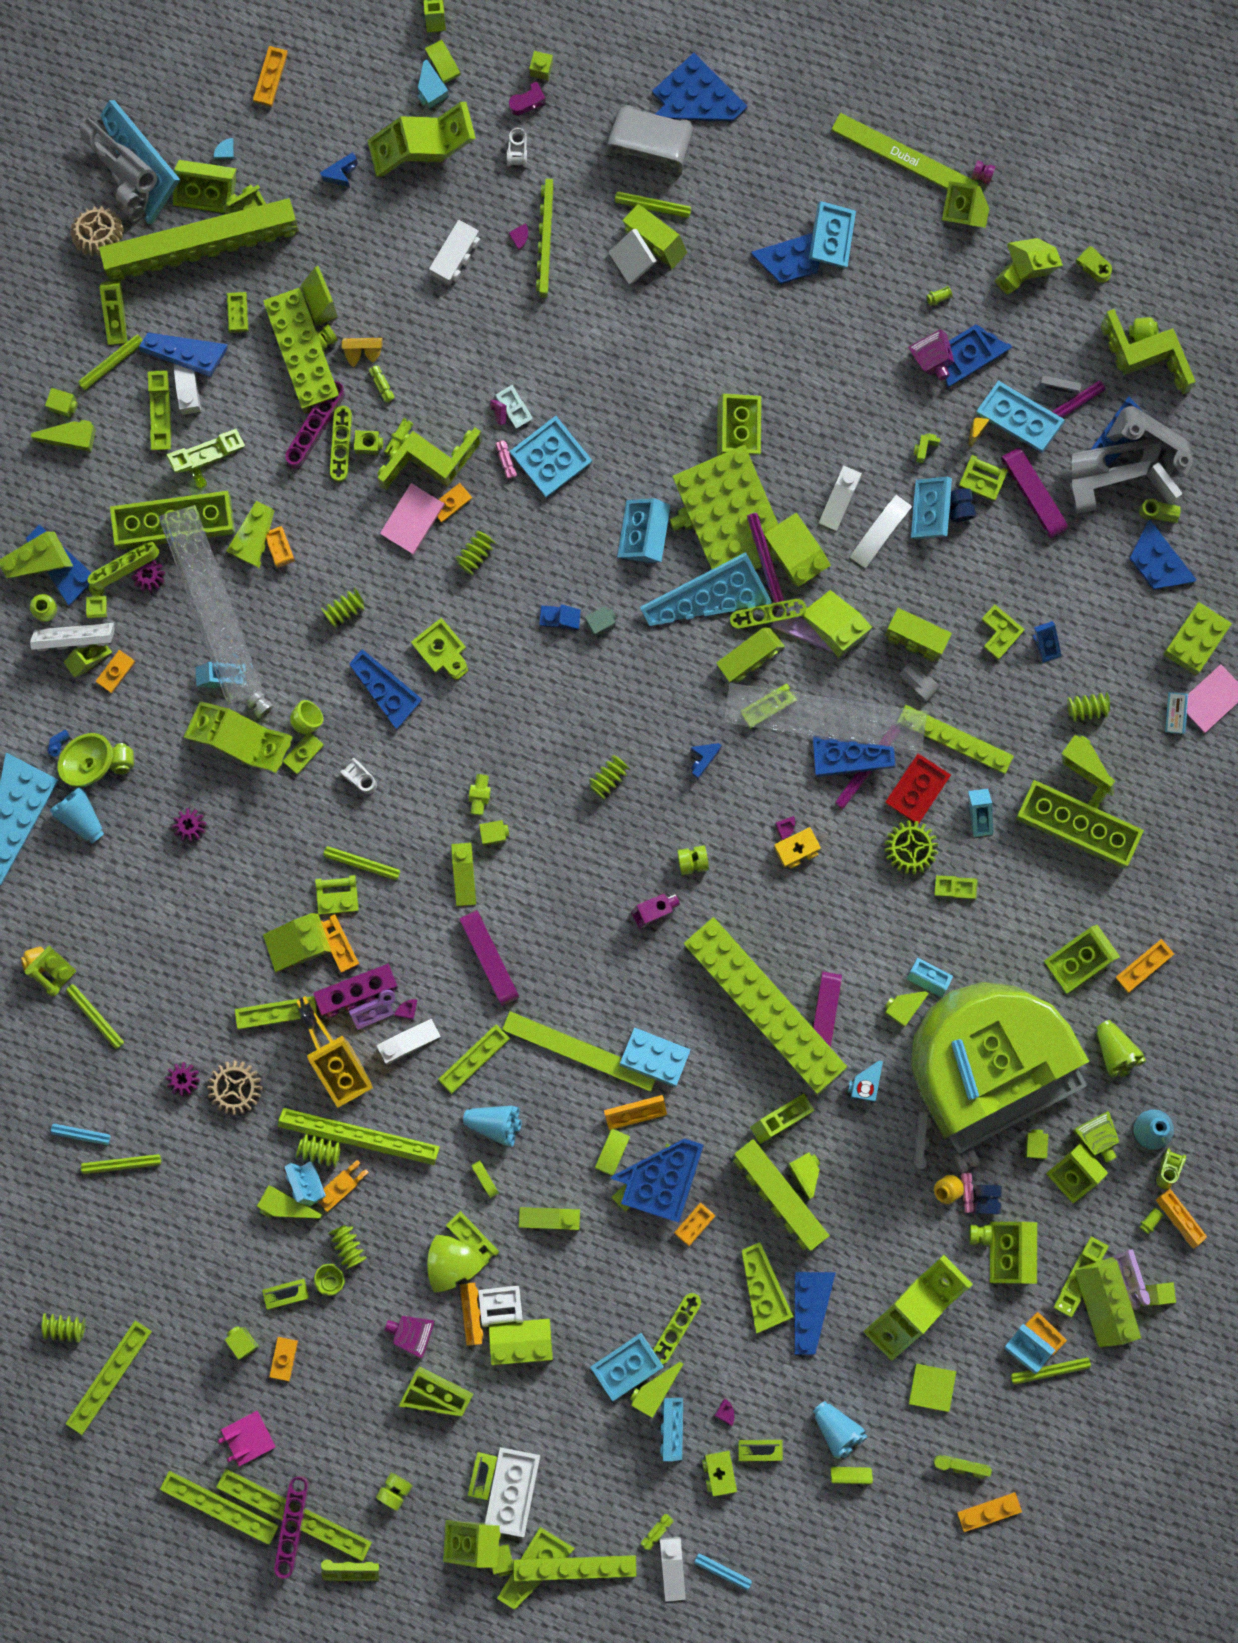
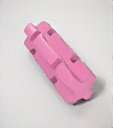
[495,441,517,479]
[961,1173,975,1213]

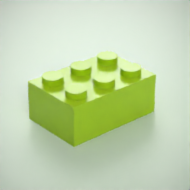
[1163,602,1232,676]
[885,608,952,662]

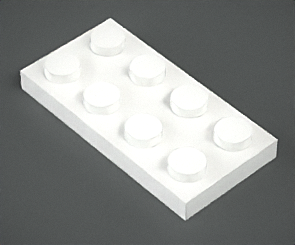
[30,623,115,651]
[485,1447,540,1537]

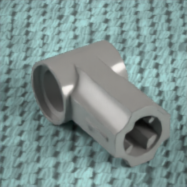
[899,662,940,702]

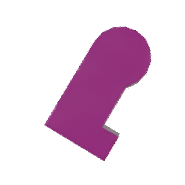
[509,82,546,116]

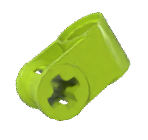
[1075,246,1112,283]
[1156,1148,1186,1190]

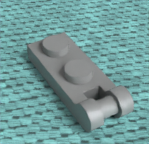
[913,1112,931,1170]

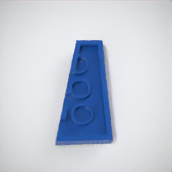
[139,332,228,377]
[349,649,423,730]
[813,737,896,777]

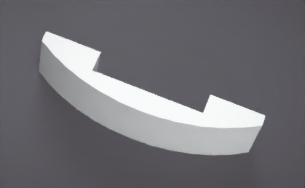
[850,495,912,569]

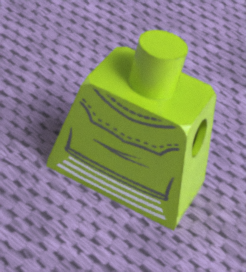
[1073,1111,1119,1163]

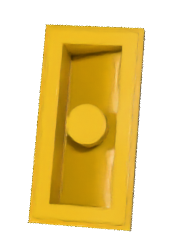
[969,418,989,446]

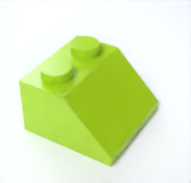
[1006,238,1063,280]
[1046,1143,1108,1203]

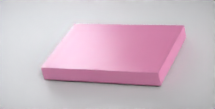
[380,483,445,554]
[1187,664,1238,733]

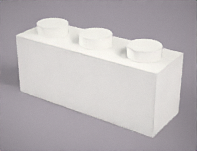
[429,220,481,285]

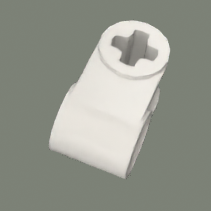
[507,128,527,167]
[340,758,377,794]

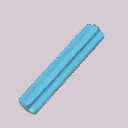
[951,1039,979,1100]
[51,1124,111,1145]
[694,1554,752,1590]

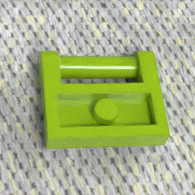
[958,455,1008,502]
[315,875,359,915]
[25,946,76,997]

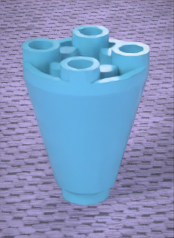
[50,787,104,844]
[463,1106,522,1147]
[1133,1109,1174,1150]
[813,1401,868,1459]

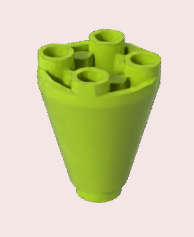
[1096,1020,1146,1078]

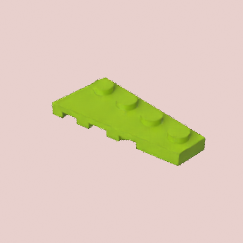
[741,1242,793,1334]
[497,1527,575,1610]

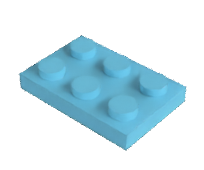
[809,201,856,269]
[911,477,952,539]
[619,1028,691,1088]
[590,1333,664,1401]
[660,1398,683,1461]

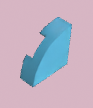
[214,138,234,159]

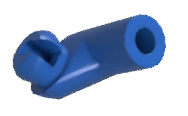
[48,729,71,757]

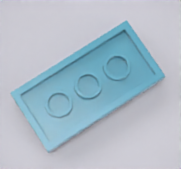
[976,381,1065,453]

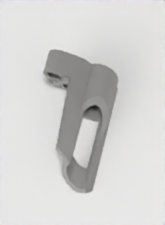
[79,117,157,221]
[1069,437,1162,514]

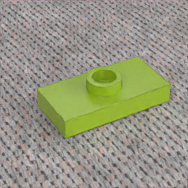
[227,292,249,333]
[283,733,324,775]

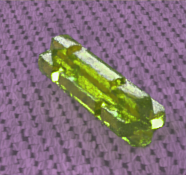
[189,468,207,489]

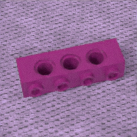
[313,963,398,1018]

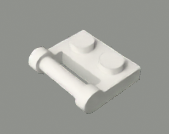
[478,1286,523,1327]

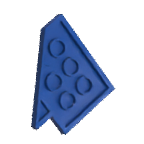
[652,53,748,121]
[611,1138,704,1223]

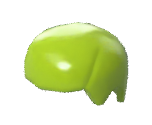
[314,1264,345,1296]

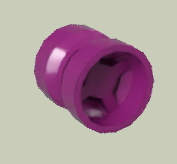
[971,160,996,185]

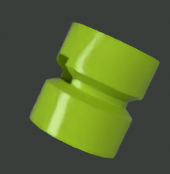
[677,845,709,875]
[376,1472,413,1511]

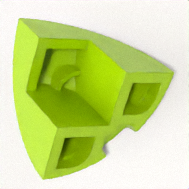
[427,1235,485,1293]

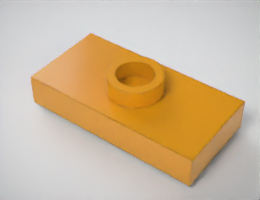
[437,483,472,523]
[266,526,295,568]
[95,650,135,693]
[674,1202,715,1246]
[1024,1312,1067,1355]
[269,1337,298,1381]

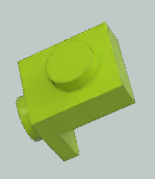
[913,433,941,463]

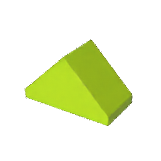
[1135,1282,1176,1306]

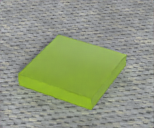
[909,1364,957,1412]

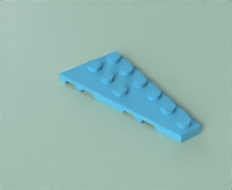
[100,100,180,224]
[640,552,772,626]
[0,753,59,886]

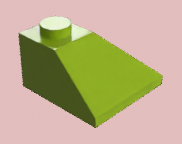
[942,181,989,228]
[788,1152,820,1200]

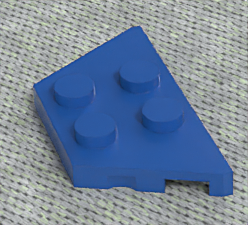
[751,233,819,284]
[946,324,1012,388]
[1129,520,1197,590]

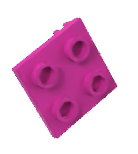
[217,1410,276,1466]

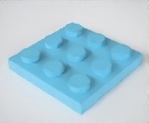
[510,416,593,498]

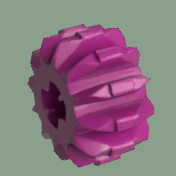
[131,560,166,593]
[172,808,207,843]
[165,1062,200,1097]

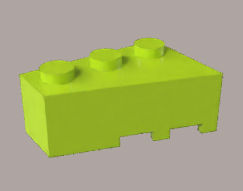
[622,204,688,269]
[0,531,73,578]
[716,628,785,683]
[398,1366,474,1416]

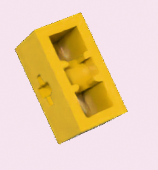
[774,827,821,869]

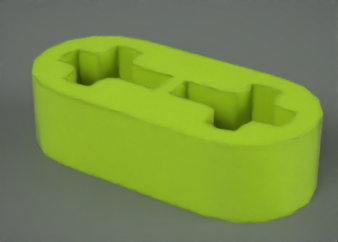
[471,1160,499,1199]

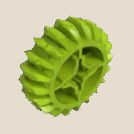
[884,821,938,875]

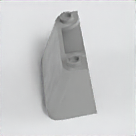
[607,105,694,174]
[1107,406,1193,478]

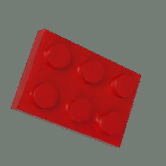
[885,753,951,824]

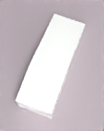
[173,364,202,415]
[819,466,862,531]
[376,1019,441,1065]
[660,1537,686,1602]

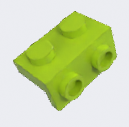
[222,185,266,214]

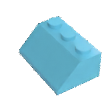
[617,498,671,563]

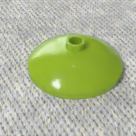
[58,733,113,787]

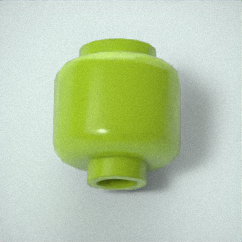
[1129,317,1159,342]
[30,594,57,622]
[109,743,134,774]

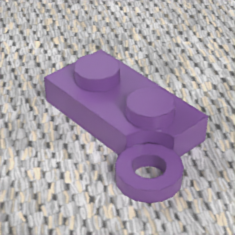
[349,990,395,1030]

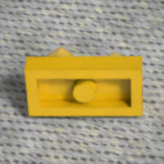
[342,338,383,367]

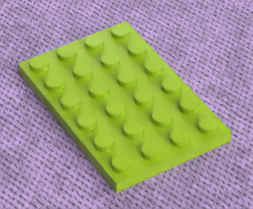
[672,445,778,570]

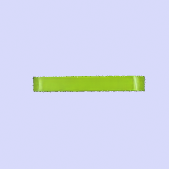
[330,406,352,482]
[88,541,159,590]
[730,599,807,628]
[653,1293,701,1364]

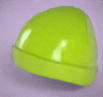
[290,700,324,734]

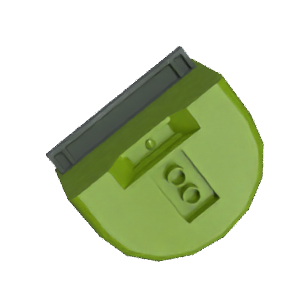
[911,982,1090,1154]

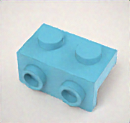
[285,1161,326,1206]
[1004,1324,1055,1374]

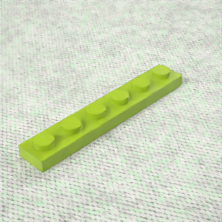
[536,179,554,298]
[897,705,1014,774]
[65,1320,153,1435]
[160,1471,279,1545]
[513,1555,636,1581]

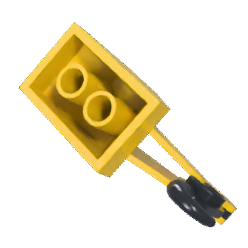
[297,996,373,1108]

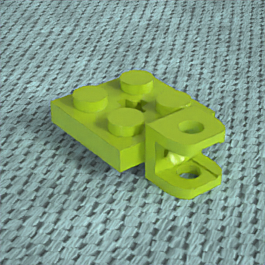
[411,617,468,680]

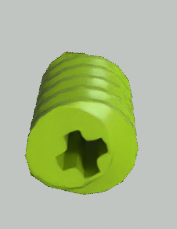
[455,531,497,576]
[321,587,365,628]
[1067,692,1110,722]
[589,755,631,800]
[296,1134,341,1168]
[328,1224,367,1270]
[41,1313,86,1343]

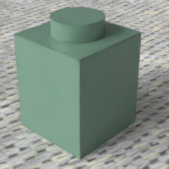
[585,606,617,637]

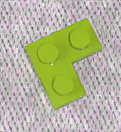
[981,604,1025,660]

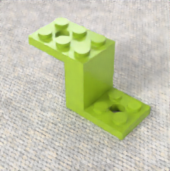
[367,102,476,177]
[1101,309,1196,394]
[377,427,483,490]
[183,701,293,773]
[863,1255,973,1361]

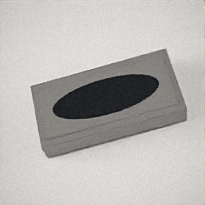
[1039,376,1081,395]

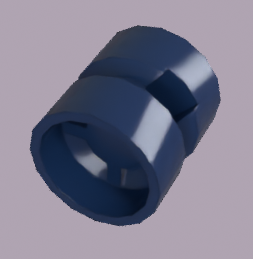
[949,489,976,522]
[975,1185,1002,1215]

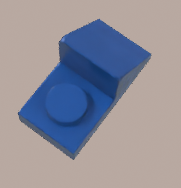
[320,152,358,187]
[539,604,581,629]
[1033,621,1062,663]
[690,743,722,780]

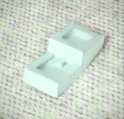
[495,385,533,428]

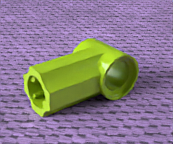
[1139,499,1181,524]

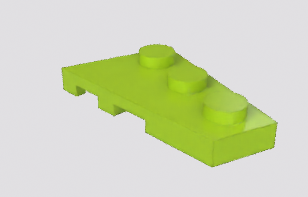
[226,501,274,569]

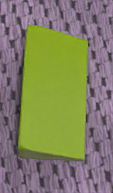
[831,1467,873,1484]

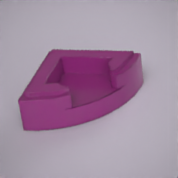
[509,223,528,250]
[490,399,507,425]
[775,816,795,841]
[394,999,418,1020]
[714,1398,735,1426]

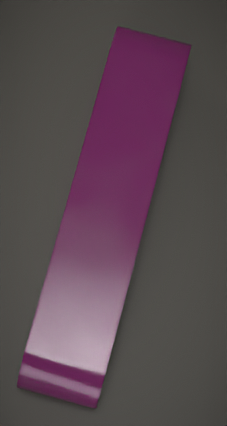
[285,381,345,469]
[1001,447,1068,539]
[459,910,520,1006]
[813,971,842,1047]
[274,1476,309,1579]

